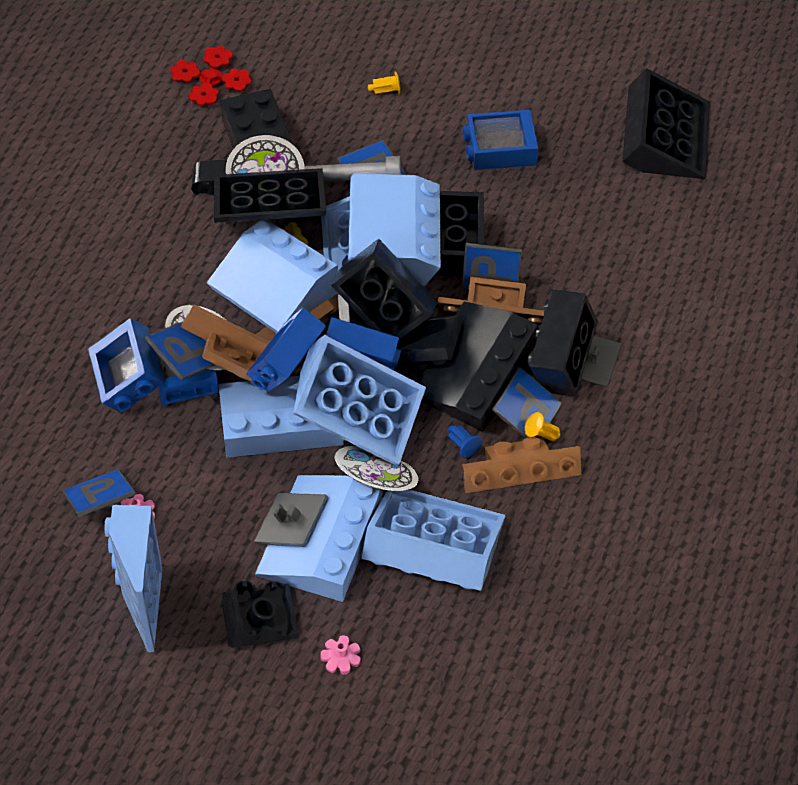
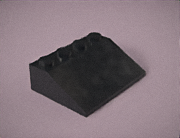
[622,68,710,179]
[214,168,327,223]
[415,301,538,432]

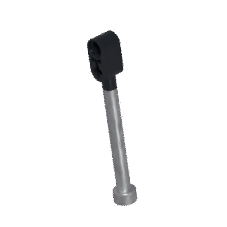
[191,156,401,196]

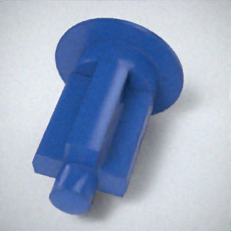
[447,425,482,458]

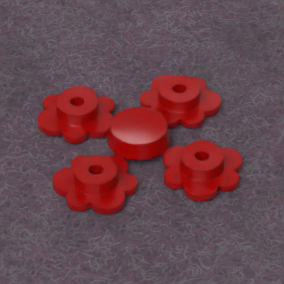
[170,46,251,106]

